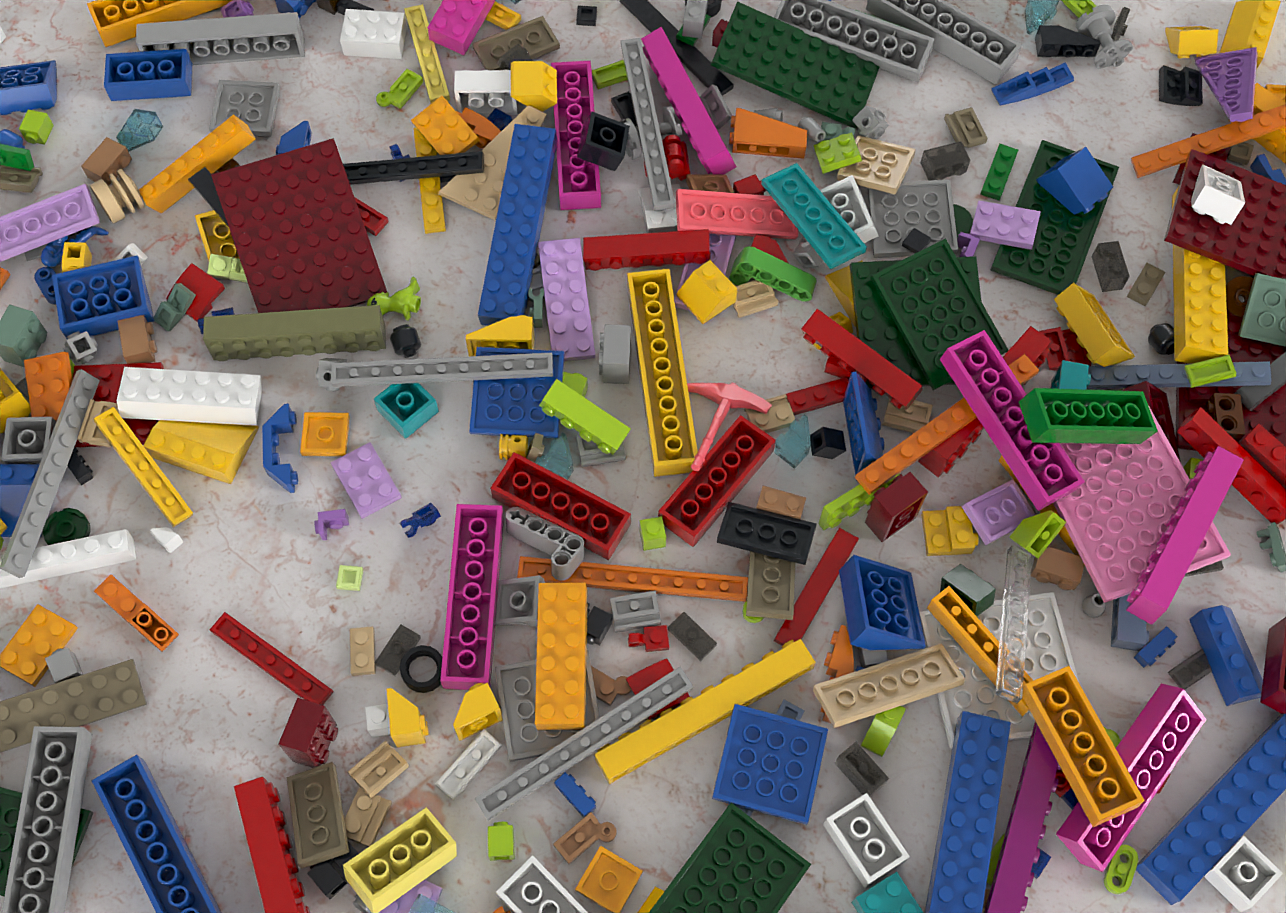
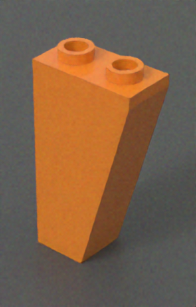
[729,108,807,159]

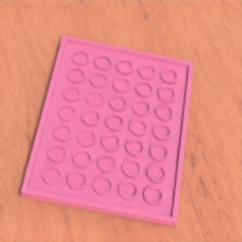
[1053,405,1231,603]

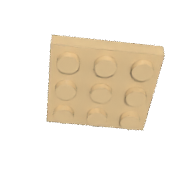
[837,135,915,195]

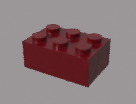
[865,472,928,542]
[278,698,338,768]

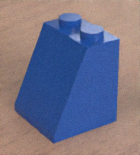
[1036,147,1113,215]

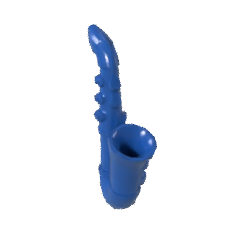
[41,226,109,267]

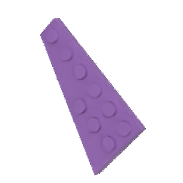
[1194,47,1257,122]

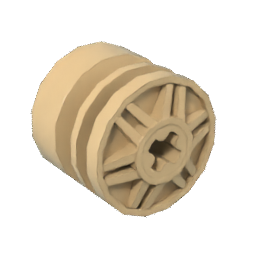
[89,169,145,224]

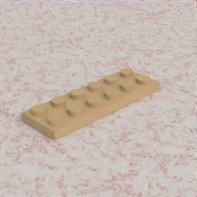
[813,643,965,728]

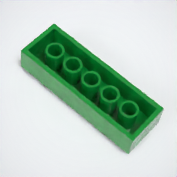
[1019,388,1158,444]

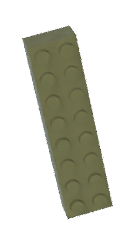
[203,305,386,362]

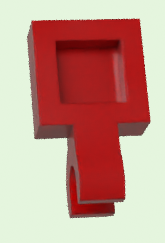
[628,625,669,652]

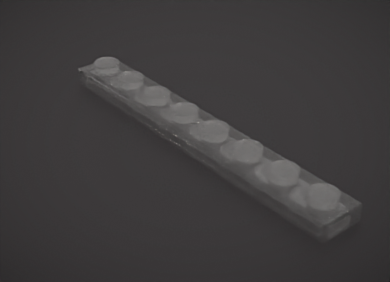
[995,545,1032,703]

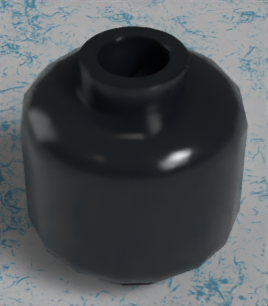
[1148,323,1174,355]
[390,324,421,358]

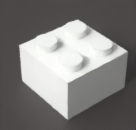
[1204,836,1283,912]

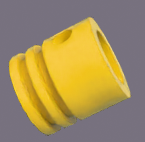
[499,434,528,460]

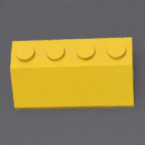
[1219,0,1281,70]
[1054,283,1135,367]

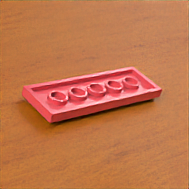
[676,189,798,240]

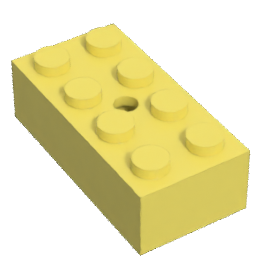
[343,807,457,913]

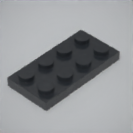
[717,502,817,565]

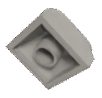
[495,575,545,627]

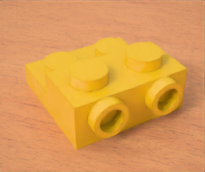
[921,506,979,556]

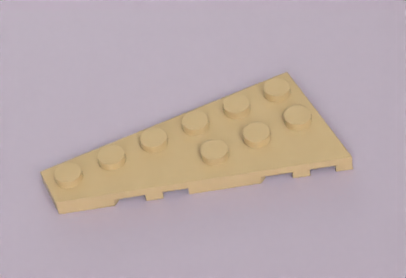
[439,105,547,220]

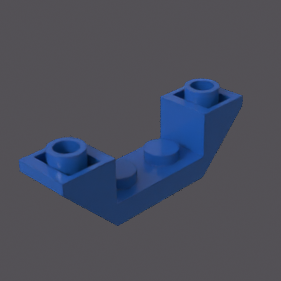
[262,403,298,493]

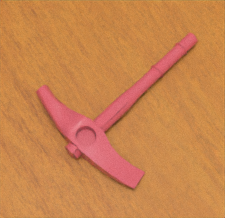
[687,382,772,471]

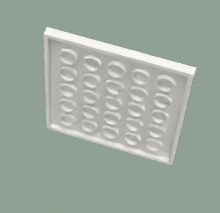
[919,592,1079,750]

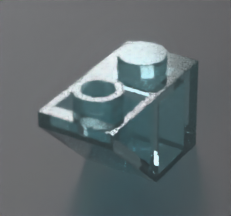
[1024,0,1059,35]
[116,109,163,152]
[774,414,811,469]
[538,432,573,480]

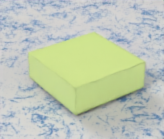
[336,565,364,591]

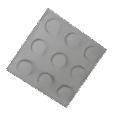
[209,80,280,137]

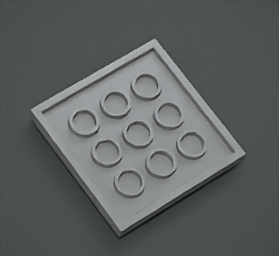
[867,180,958,258]
[495,650,600,762]

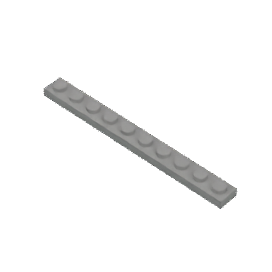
[621,38,675,211]
[331,353,553,387]
[0,369,100,578]
[475,667,693,820]

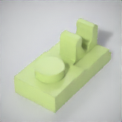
[207,254,248,283]

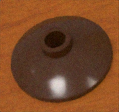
[1226,276,1254,318]

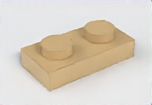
[350,626,376,676]

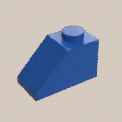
[276,121,312,155]

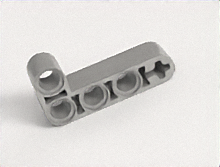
[506,507,584,581]

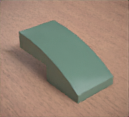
[154,283,196,331]

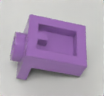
[220,0,254,18]
[957,232,980,257]
[314,509,349,540]

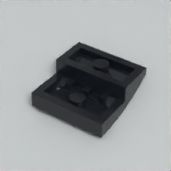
[1159,65,1203,106]

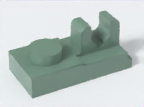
[1256,522,1286,572]

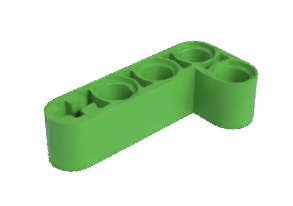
[729,246,817,302]

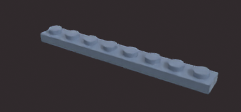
[1087,361,1271,389]

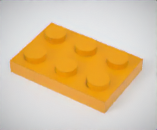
[411,96,480,155]
[0,604,78,687]

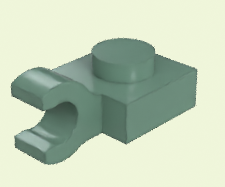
[819,122,855,143]
[528,288,544,328]

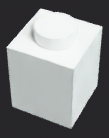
[365,704,391,738]

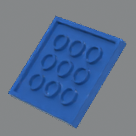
[469,347,565,439]
[712,704,828,825]

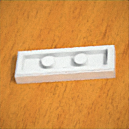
[435,729,502,801]

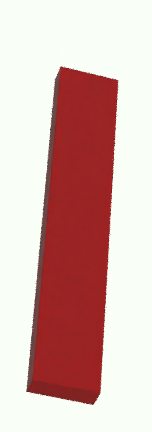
[774,528,859,646]
[209,612,334,705]

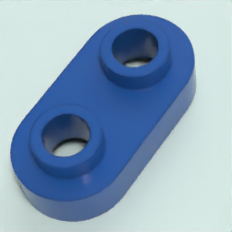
[34,267,56,305]

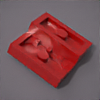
[166,263,225,323]
[1039,327,1092,371]
[626,658,690,720]

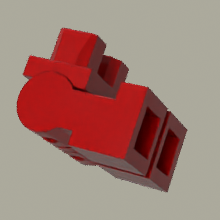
[644,135,691,181]

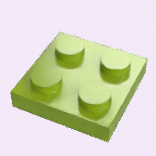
[813,132,862,174]

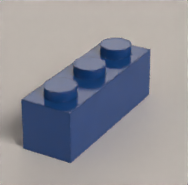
[1133,626,1178,668]
[554,772,596,818]

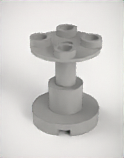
[1076,5,1133,69]
[620,106,682,160]

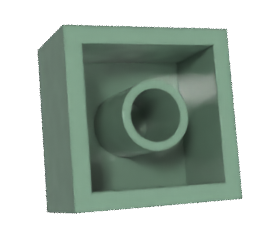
[0,304,48,367]

